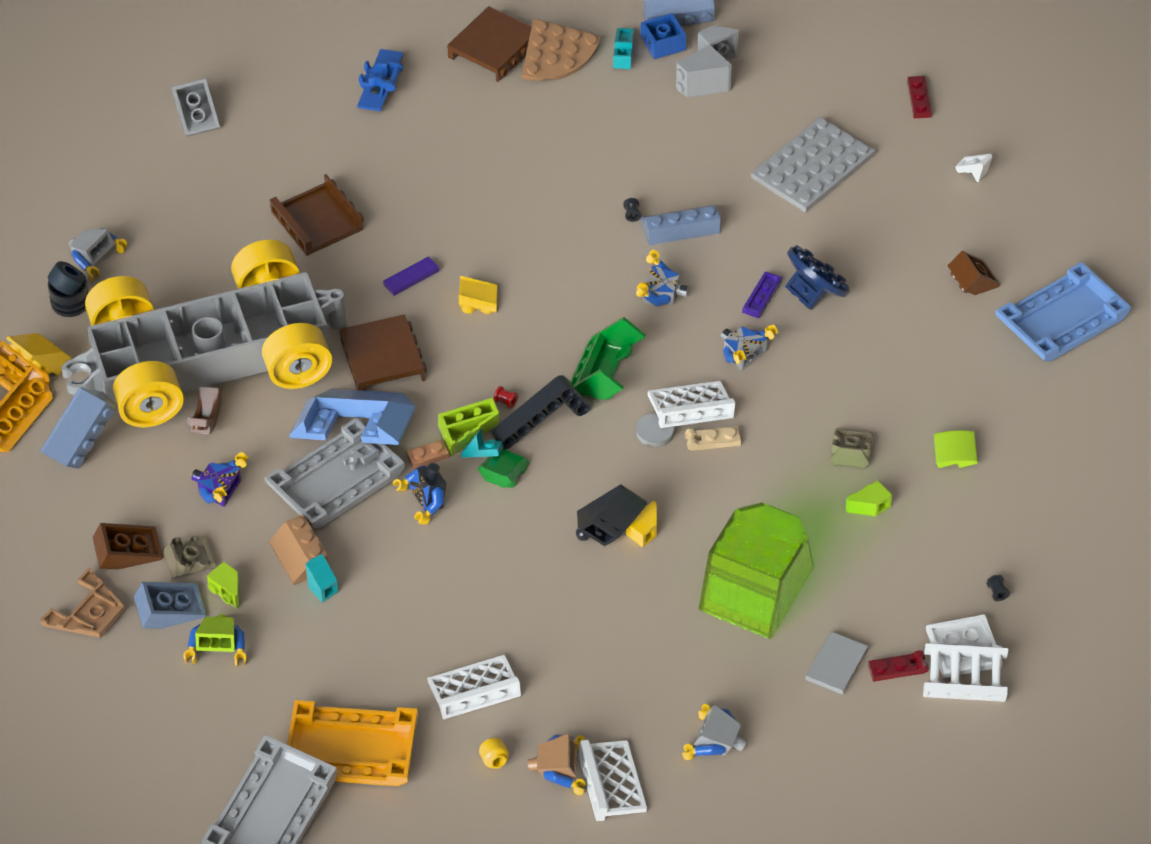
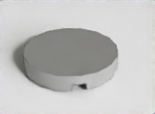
[636,413,674,447]

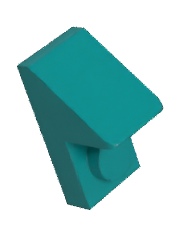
[461,429,503,458]

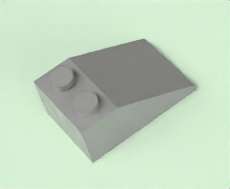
[172,78,220,137]

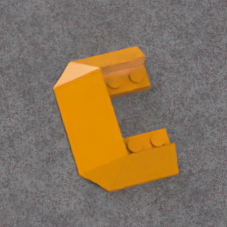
[0,340,53,452]

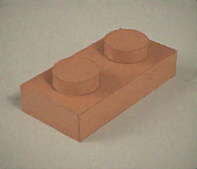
[406,440,449,470]

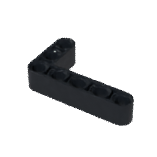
[492,375,591,449]

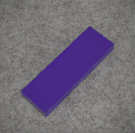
[383,256,439,296]
[742,271,782,318]

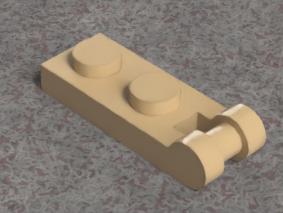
[685,426,741,451]

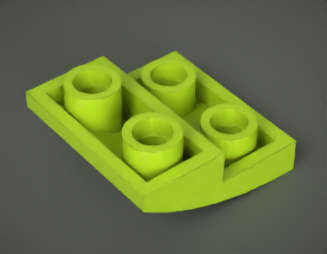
[934,430,978,468]

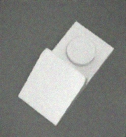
[955,154,992,182]

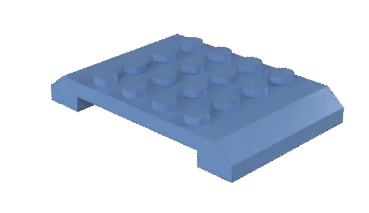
[995,262,1131,362]

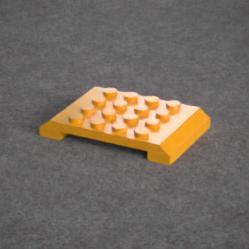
[287,700,418,786]

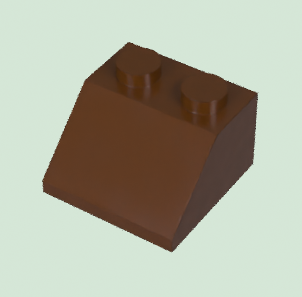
[947,250,1000,295]

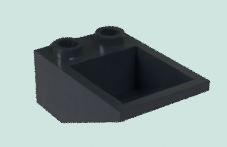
[576,484,648,546]

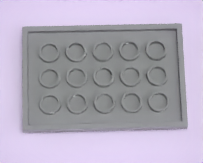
[751,117,875,213]

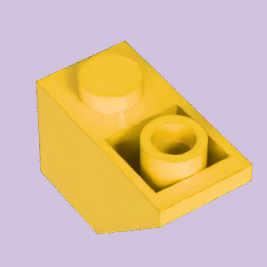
[626,500,657,547]

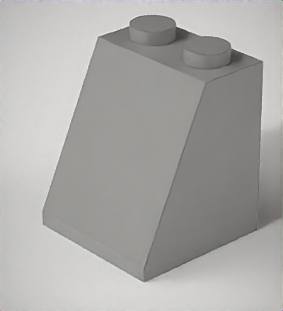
[676,45,732,98]

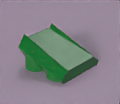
[477,449,530,488]

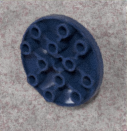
[785,245,850,310]

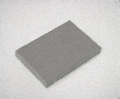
[805,632,868,695]

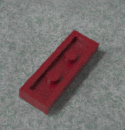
[907,76,932,119]

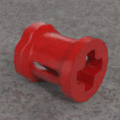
[493,386,518,409]

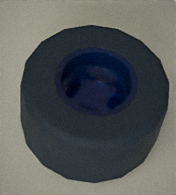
[47,261,85,295]

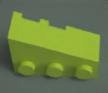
[438,398,499,457]

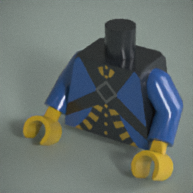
[392,463,446,525]

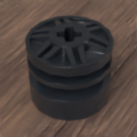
[48,270,88,317]

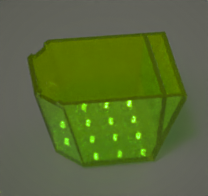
[698,502,814,639]

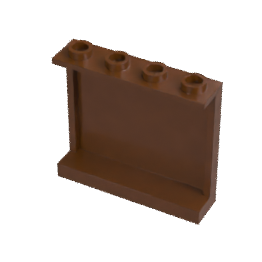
[447,6,531,82]
[270,174,364,256]
[340,314,427,391]

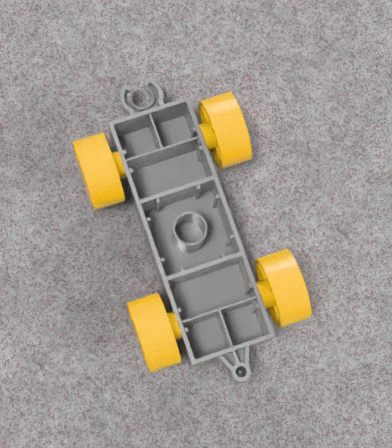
[61,240,347,427]

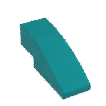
[613,28,634,69]

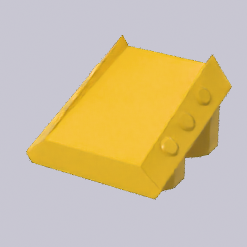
[459,276,498,313]

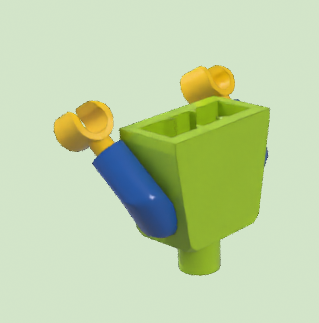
[184,614,247,666]

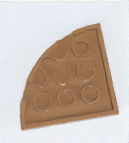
[521,19,600,81]

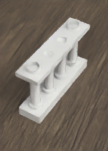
[923,642,1008,702]

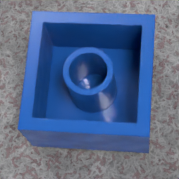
[641,13,686,59]

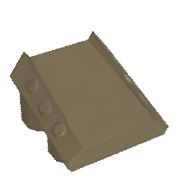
[831,428,873,470]
[164,536,216,578]

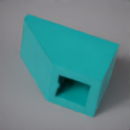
[305,554,338,603]

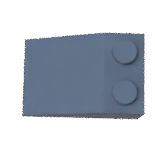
[134,582,206,629]

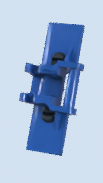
[357,49,404,112]

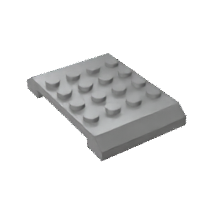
[264,418,405,528]
[201,735,338,844]

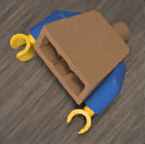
[528,734,586,795]

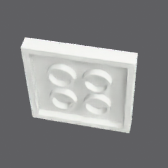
[926,614,1003,678]

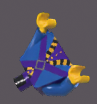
[191,452,249,507]

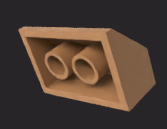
[269,515,329,585]

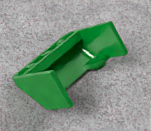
[570,317,646,400]

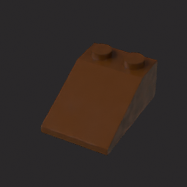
[92,523,163,570]

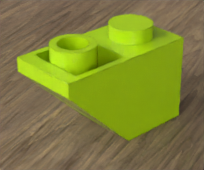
[846,480,892,516]
[207,562,240,609]

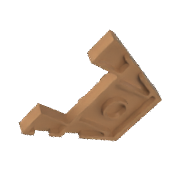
[40,568,125,638]

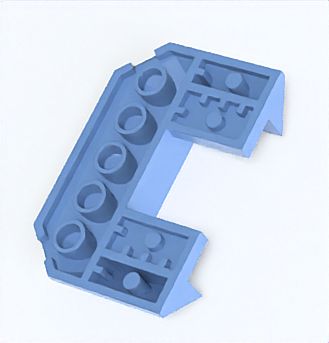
[289,389,416,445]

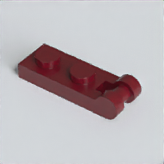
[868,650,929,682]

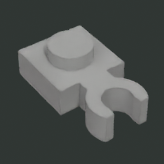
[343,443,379,470]

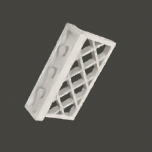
[648,381,735,428]
[427,655,521,720]
[577,740,647,821]

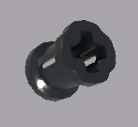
[623,198,641,222]
[986,575,1010,601]

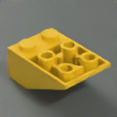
[6,333,71,376]

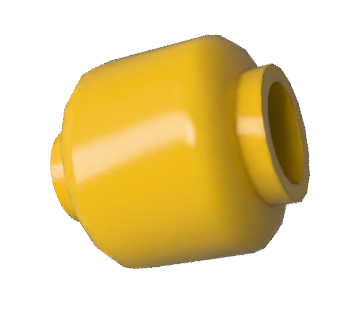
[479,737,509,768]

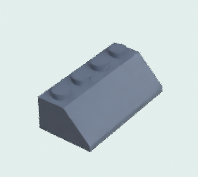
[643,0,715,26]
[641,205,720,245]
[40,387,117,469]

